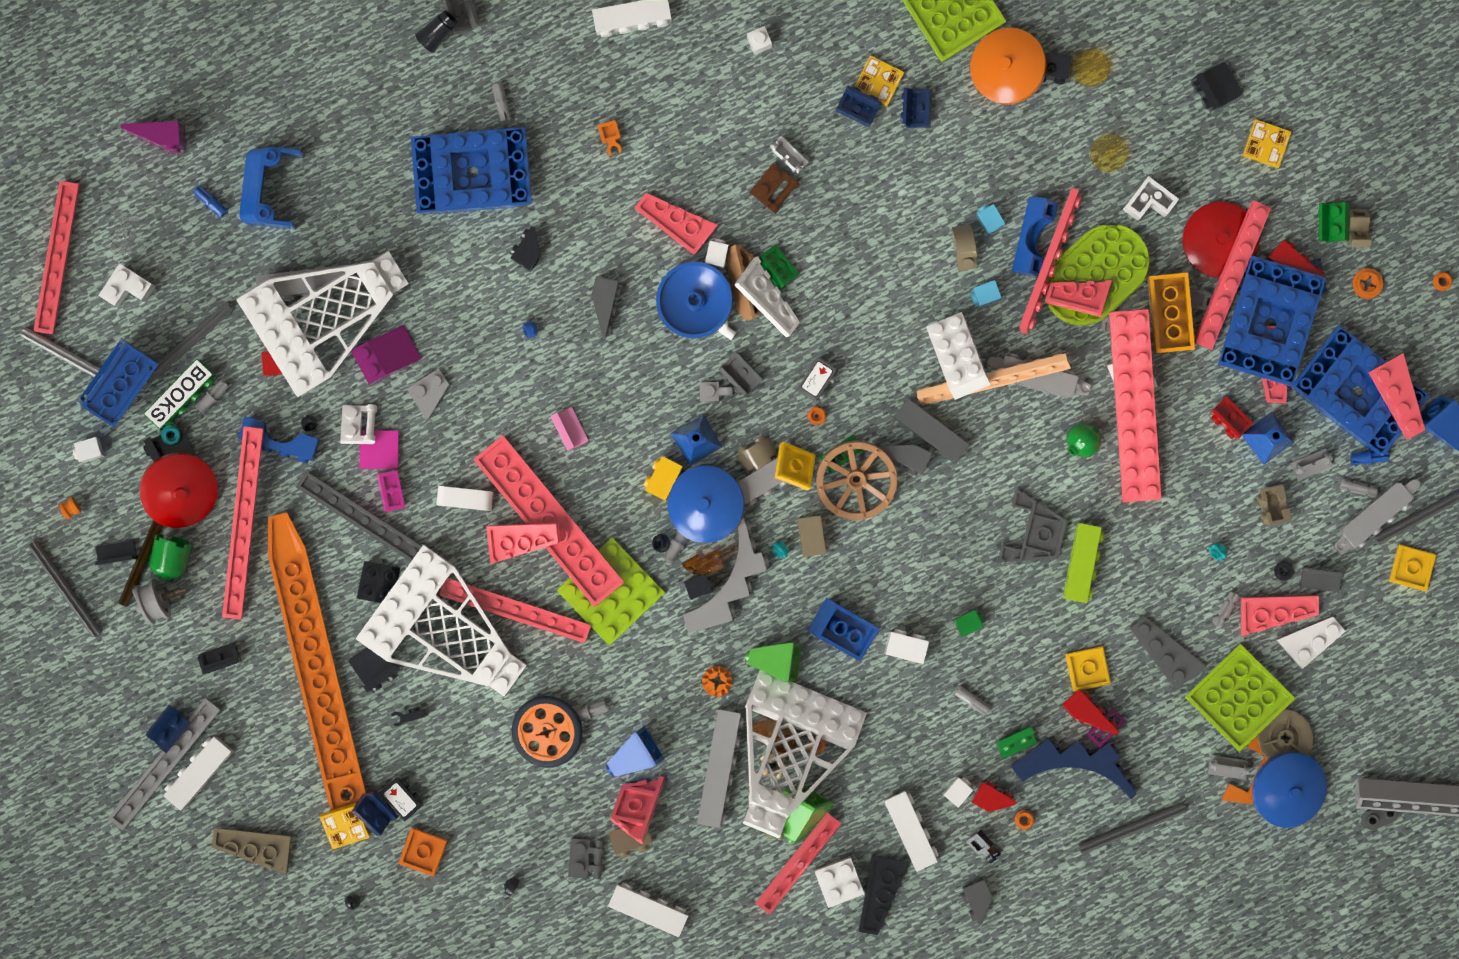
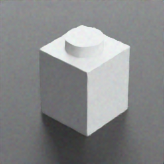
[747,26,772,55]
[705,239,729,269]
[73,437,105,463]
[943,777,973,808]

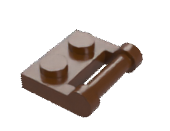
[749,163,800,214]

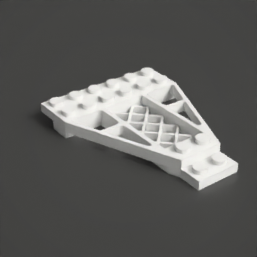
[236,251,408,397]
[356,545,527,696]
[743,670,867,838]

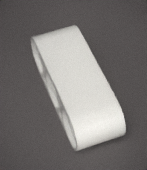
[436,486,493,511]

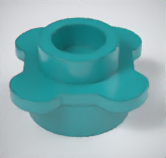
[1208,542,1228,561]

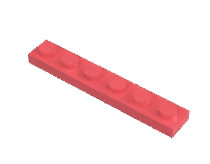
[755,812,842,914]

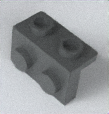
[442,0,480,35]
[719,351,764,396]

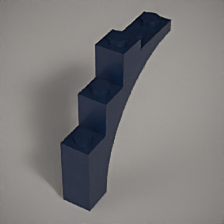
[1010,738,1137,799]

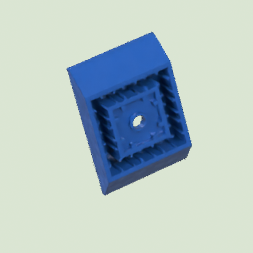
[411,127,532,214]
[1218,256,1326,387]
[1293,325,1430,456]

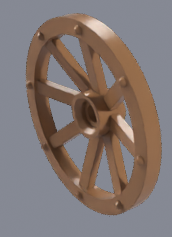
[816,441,897,520]

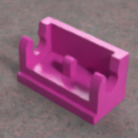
[377,470,405,513]

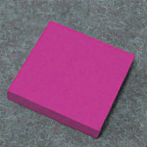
[359,430,399,469]

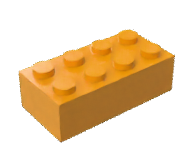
[1147,273,1195,353]

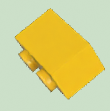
[644,456,683,501]

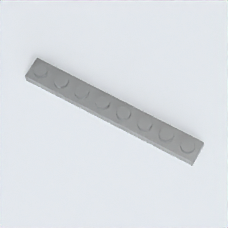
[108,698,221,830]

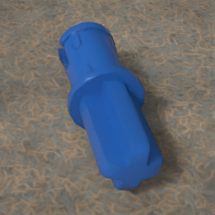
[193,185,228,219]
[1350,450,1390,465]

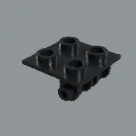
[356,561,400,603]

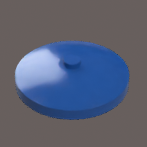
[656,262,733,339]
[668,466,745,543]
[1252,751,1327,828]

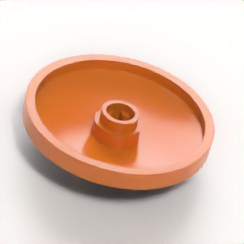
[970,28,1047,105]

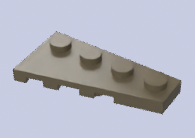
[212,828,291,875]

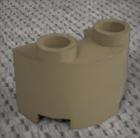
[736,436,778,476]
[1256,484,1292,526]

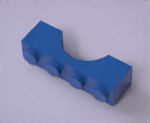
[1012,197,1058,277]
[238,417,320,464]

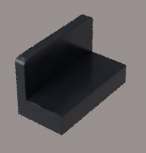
[95,540,137,566]

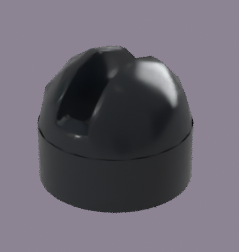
[301,415,318,431]
[345,894,361,910]

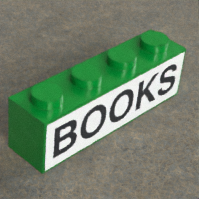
[143,359,216,430]

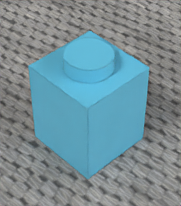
[976,204,1005,235]
[970,280,1001,308]

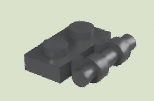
[568,838,605,879]

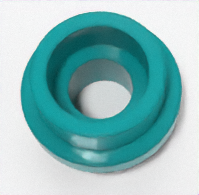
[161,425,181,445]
[772,541,790,559]

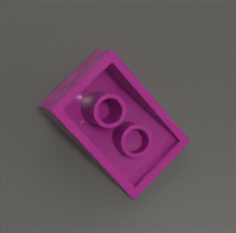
[121,121,186,154]
[351,325,422,386]

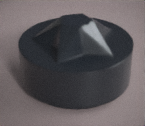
[504,876,520,896]

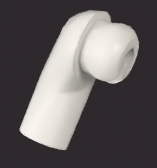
[718,318,736,340]

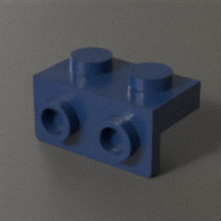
[835,85,882,128]
[900,88,932,129]

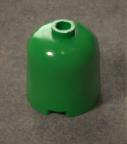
[149,534,193,582]

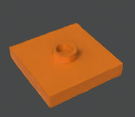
[398,827,448,877]

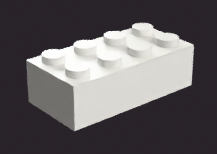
[926,312,991,400]

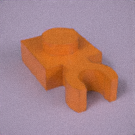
[597,120,622,156]

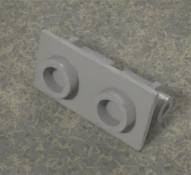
[770,135,809,174]
[1290,448,1333,481]
[1207,755,1249,780]

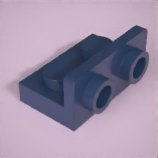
[146,705,190,753]
[351,792,399,836]

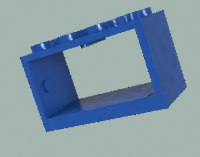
[78,338,158,428]

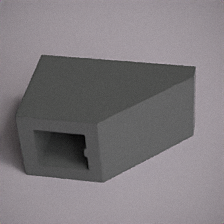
[960,878,992,925]

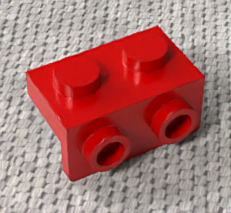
[1209,396,1253,440]

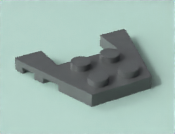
[997,489,1067,563]

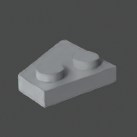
[407,369,449,420]

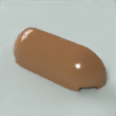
[726,245,761,320]

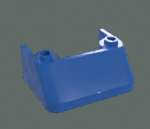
[239,147,305,230]

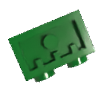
[1318,202,1349,243]
[759,245,800,290]
[995,726,1037,759]

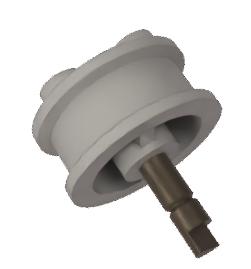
[132,579,187,625]

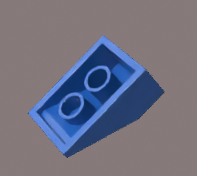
[807,597,880,661]

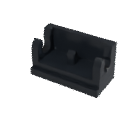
[197,642,242,675]

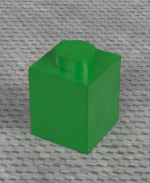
[953,610,985,637]

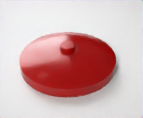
[1182,202,1259,278]
[139,452,218,528]

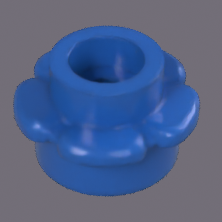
[522,320,538,338]

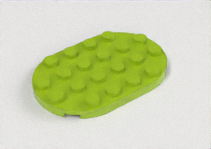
[1044,225,1149,326]

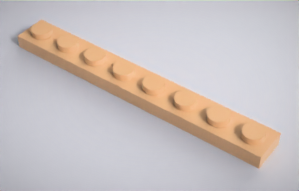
[917,353,1071,406]

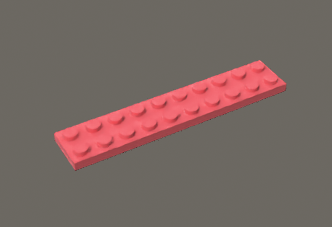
[1109,308,1161,502]
[473,435,625,607]

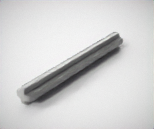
[20,328,100,377]

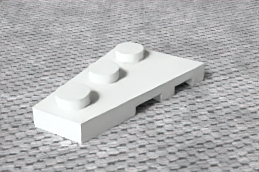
[1276,617,1345,669]

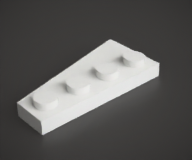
[734,256,800,337]

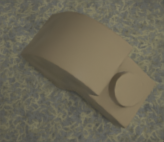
[1347,209,1372,248]
[952,224,977,271]

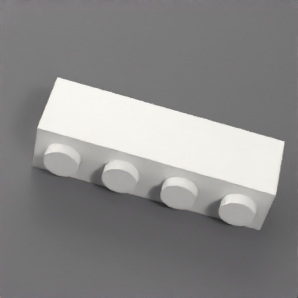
[592,0,672,37]
[163,736,234,811]
[884,790,939,872]
[608,882,688,937]

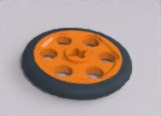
[512,696,583,768]

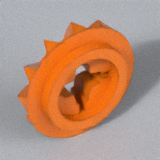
[1352,268,1383,299]
[702,666,733,697]

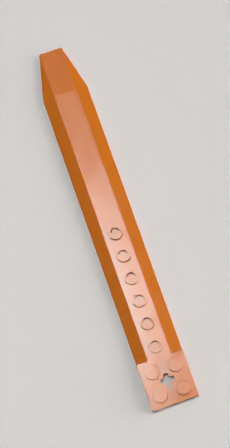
[268,512,367,811]

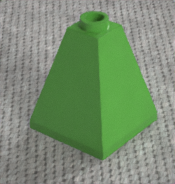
[746,643,802,683]
[783,785,834,843]

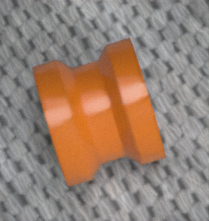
[58,496,82,520]

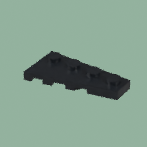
[859,855,910,935]

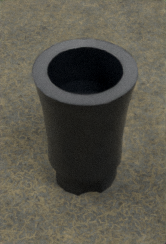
[415,10,458,53]

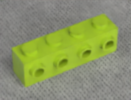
[1062,523,1104,603]

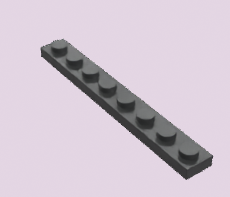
[296,471,422,562]

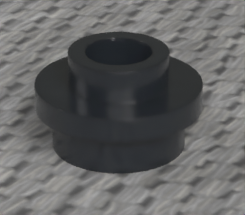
[652,533,670,553]
[1274,561,1294,581]

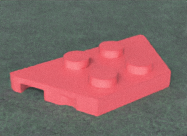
[611,776,665,844]

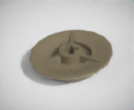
[1258,709,1314,759]

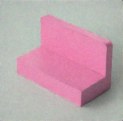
[551,408,588,451]

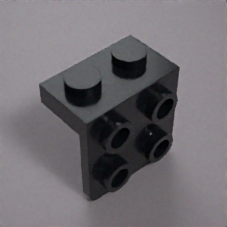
[1192,62,1242,113]
[143,426,197,462]
[349,647,401,693]

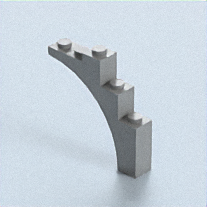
[683,517,769,633]

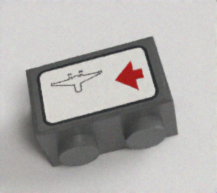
[797,357,838,402]

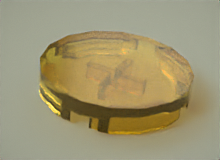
[1072,49,1110,87]
[1090,135,1128,173]

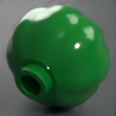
[1066,423,1101,458]

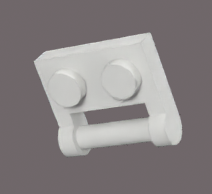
[340,404,377,444]

